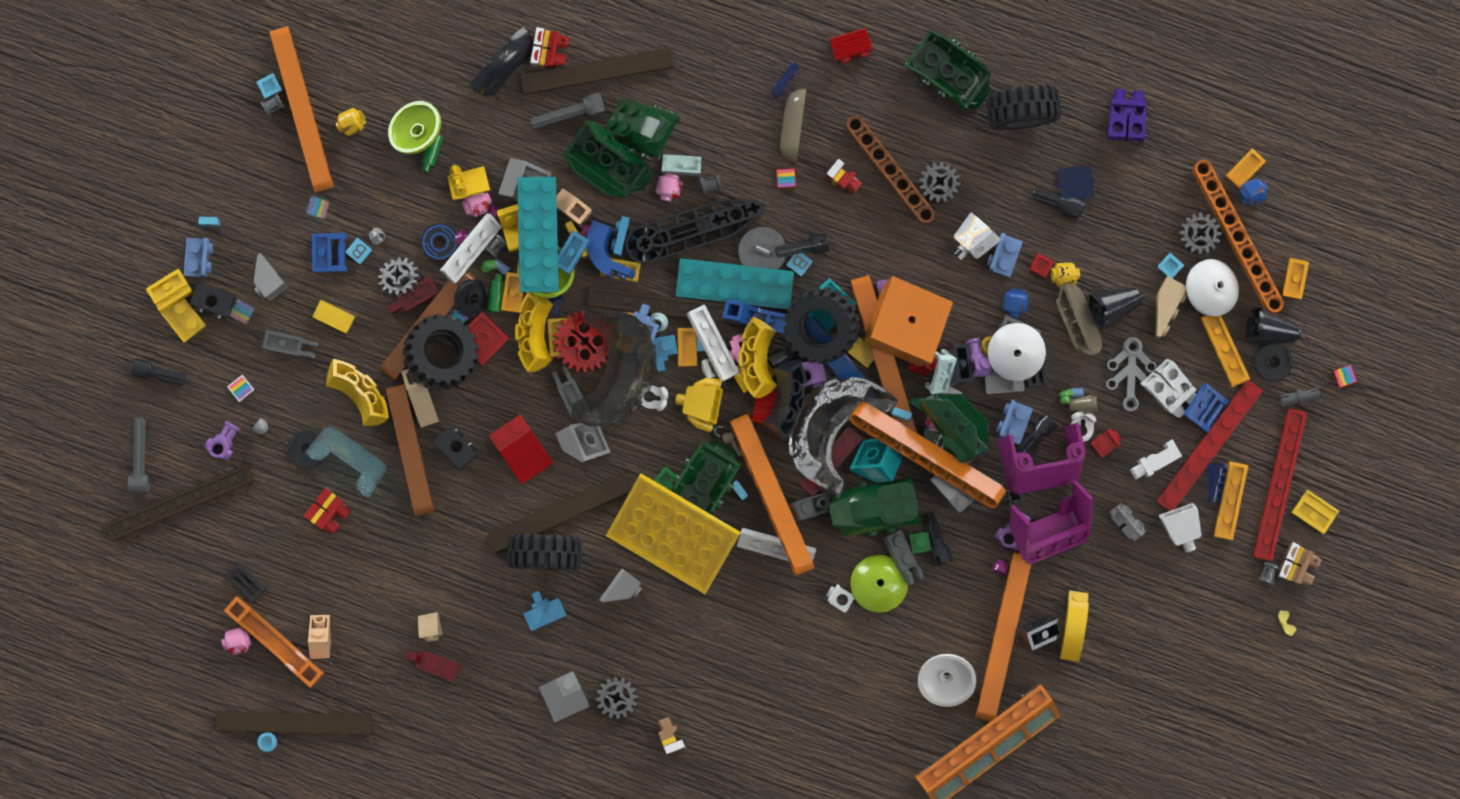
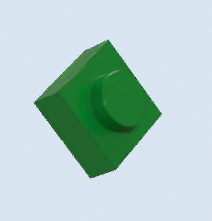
[653,466,676,491]
[909,532,932,554]

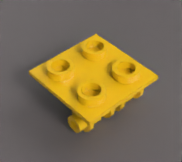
[447,165,490,200]

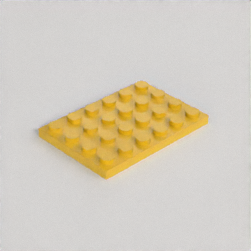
[606,474,741,594]

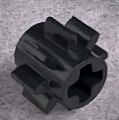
[1002,490,1025,508]

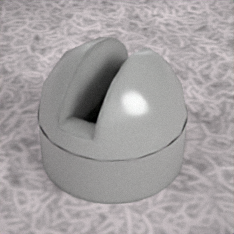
[369,228,386,245]
[251,418,268,434]

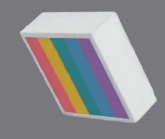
[227,375,255,402]

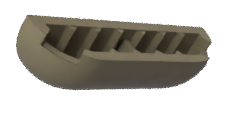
[780,88,806,164]
[1056,283,1102,355]

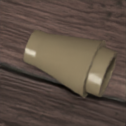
[1070,395,1098,414]

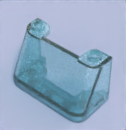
[305,426,387,498]

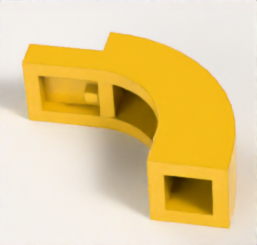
[1060,590,1089,662]

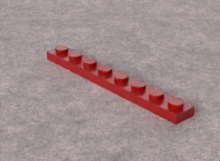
[1156,380,1263,511]

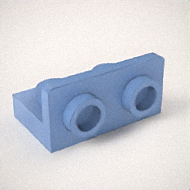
[987,233,1023,278]
[183,238,213,278]
[996,400,1033,445]

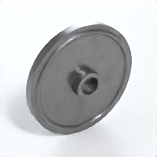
[738,227,786,269]

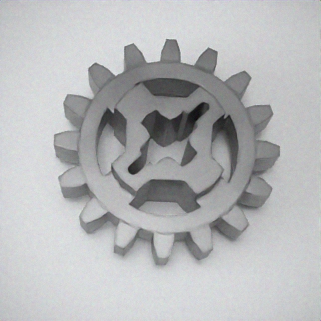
[919,162,961,204]
[1179,212,1221,255]
[378,257,420,298]
[596,677,638,719]

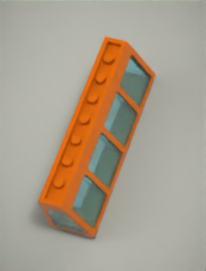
[913,685,1060,799]

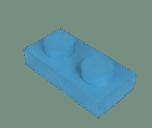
[611,216,630,257]
[558,231,590,274]

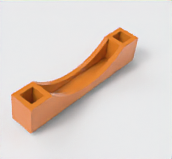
[224,596,325,688]

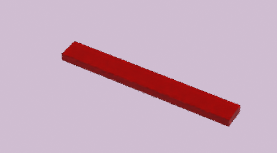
[1253,408,1307,562]

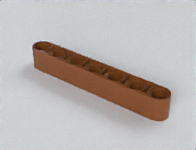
[846,116,934,225]
[380,270,477,381]
[386,384,434,517]

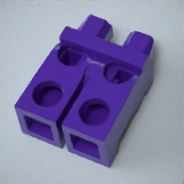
[1107,89,1147,142]

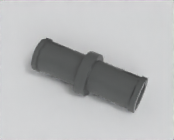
[1280,387,1321,407]

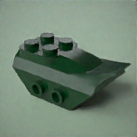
[904,29,991,110]
[607,99,680,161]
[563,120,654,198]
[909,393,989,464]
[672,441,742,515]
[829,478,920,537]

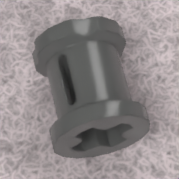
[260,94,285,117]
[700,174,722,195]
[485,234,508,259]
[1257,561,1280,586]

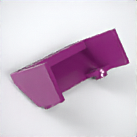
[998,422,1085,494]
[1010,480,1093,565]

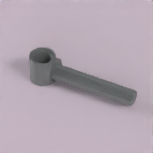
[531,93,606,129]
[128,418,150,493]

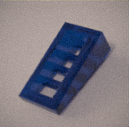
[1208,463,1228,503]

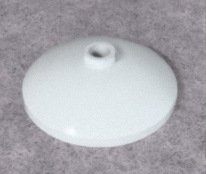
[1186,259,1239,317]
[988,323,1046,381]
[918,654,976,707]

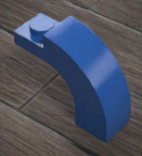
[587,220,635,280]
[722,299,787,335]

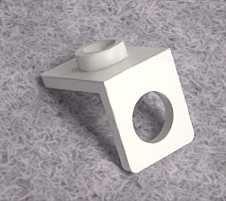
[826,584,854,612]

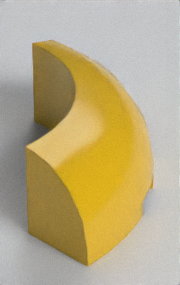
[515,293,553,372]
[739,317,777,398]
[326,359,388,426]

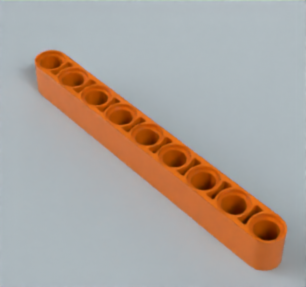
[270,26,334,193]
[1192,160,1284,314]
[850,275,917,433]
[849,402,1006,508]
[729,414,814,576]
[975,551,1031,722]

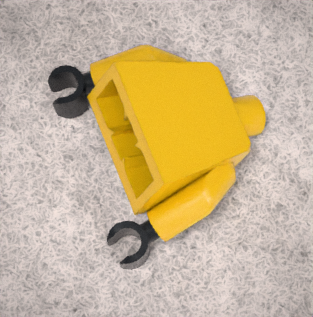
[675,378,733,437]

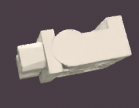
[1141,359,1196,418]
[1130,439,1182,480]

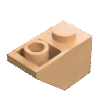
[556,189,592,227]
[308,615,331,659]

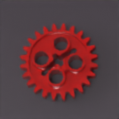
[552,310,615,373]

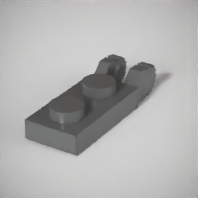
[262,330,318,359]
[552,366,590,422]
[883,530,924,585]

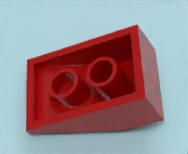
[489,414,554,485]

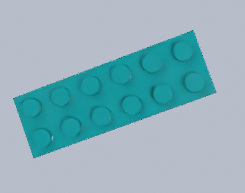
[517,177,559,293]
[676,258,794,309]

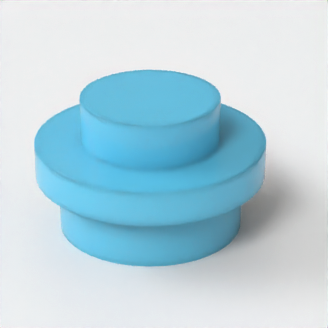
[257,732,277,752]

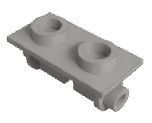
[1109,503,1146,542]

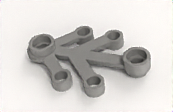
[1106,337,1157,412]

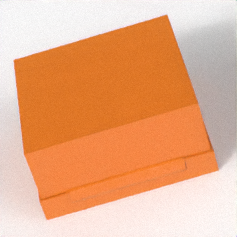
[863,276,953,367]

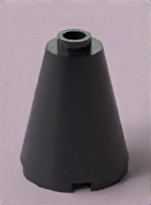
[1088,287,1143,330]
[1245,306,1301,344]

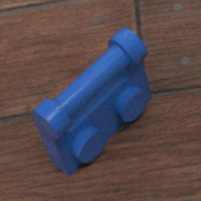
[312,233,347,273]
[1183,383,1229,433]

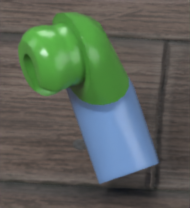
[481,258,511,276]
[1058,388,1084,404]

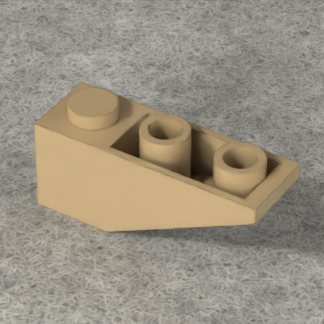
[1155,276,1187,339]
[401,369,439,428]
[418,612,443,642]

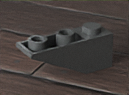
[788,487,843,523]

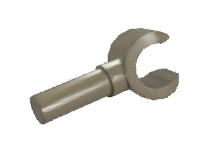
[722,432,742,456]

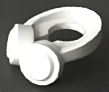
[638,385,668,411]
[1071,412,1096,442]

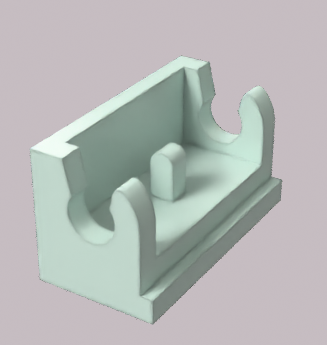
[662,154,701,176]
[925,349,957,394]

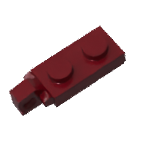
[387,276,439,315]
[406,650,461,682]

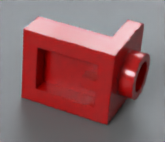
[1090,429,1121,459]

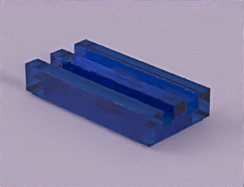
[772,61,799,99]

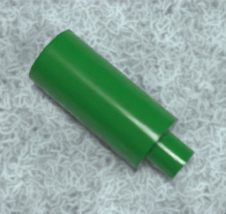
[421,135,443,172]
[487,274,505,313]

